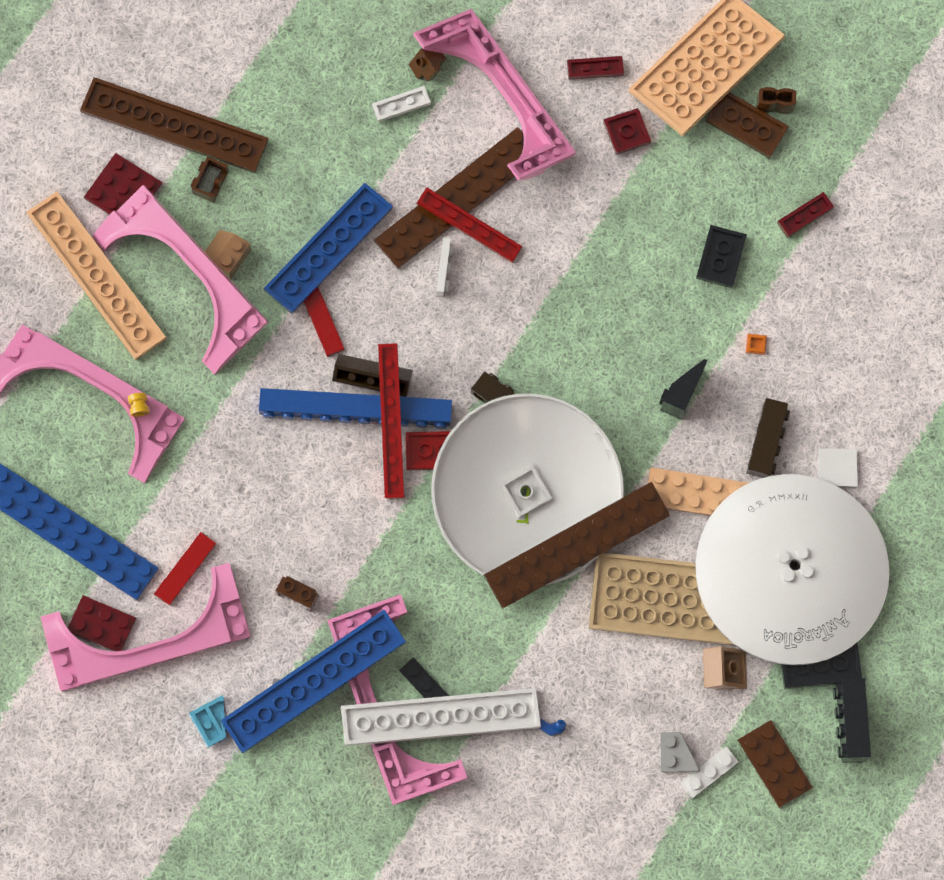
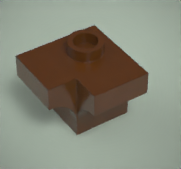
[408,48,447,81]

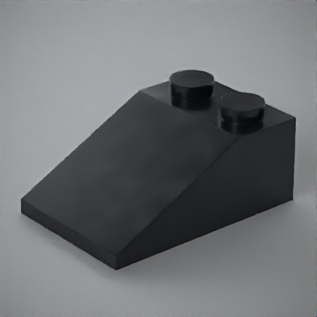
[659,359,708,420]

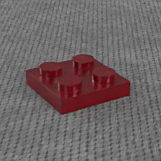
[603,108,651,155]

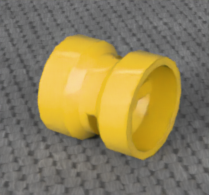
[128,392,150,417]

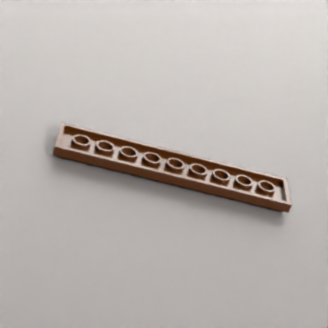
[80,77,269,173]
[374,127,524,269]
[483,482,670,609]

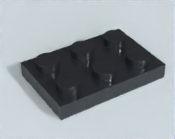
[696,224,747,288]

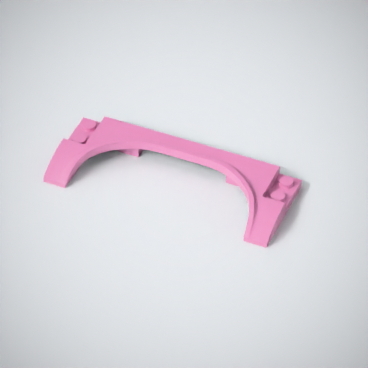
[413,9,576,180]
[92,185,268,375]
[0,325,185,484]
[41,563,250,692]
[327,594,467,805]

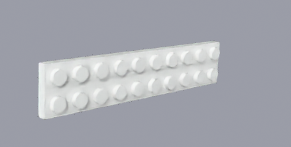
[341,688,541,746]

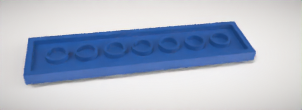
[264,183,393,314]

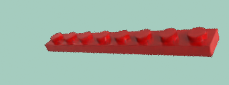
[378,343,404,498]

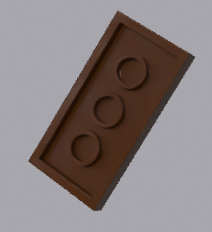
[705,92,789,159]
[737,720,813,808]

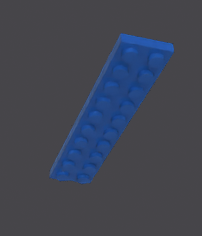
[0,464,159,601]
[221,609,407,753]

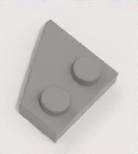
[660,732,700,772]

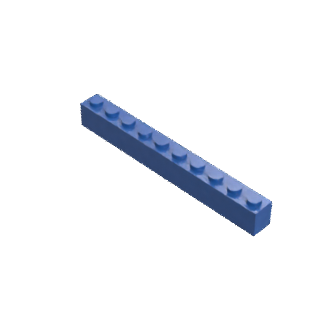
[259,388,452,429]

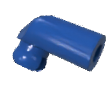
[539,718,566,736]

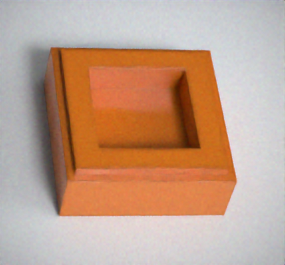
[746,333,767,355]

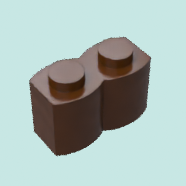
[756,87,796,114]

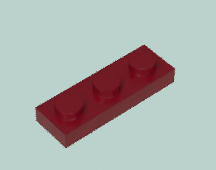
[567,56,624,80]
[777,192,834,238]

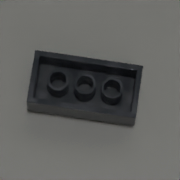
[833,678,871,763]

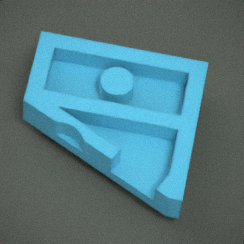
[189,695,226,748]

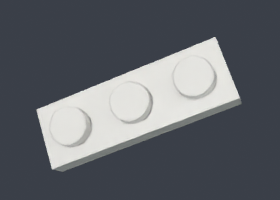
[372,86,431,123]
[436,237,454,297]
[680,746,738,798]

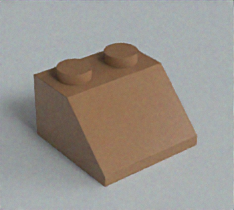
[205,230,251,280]
[703,646,747,690]

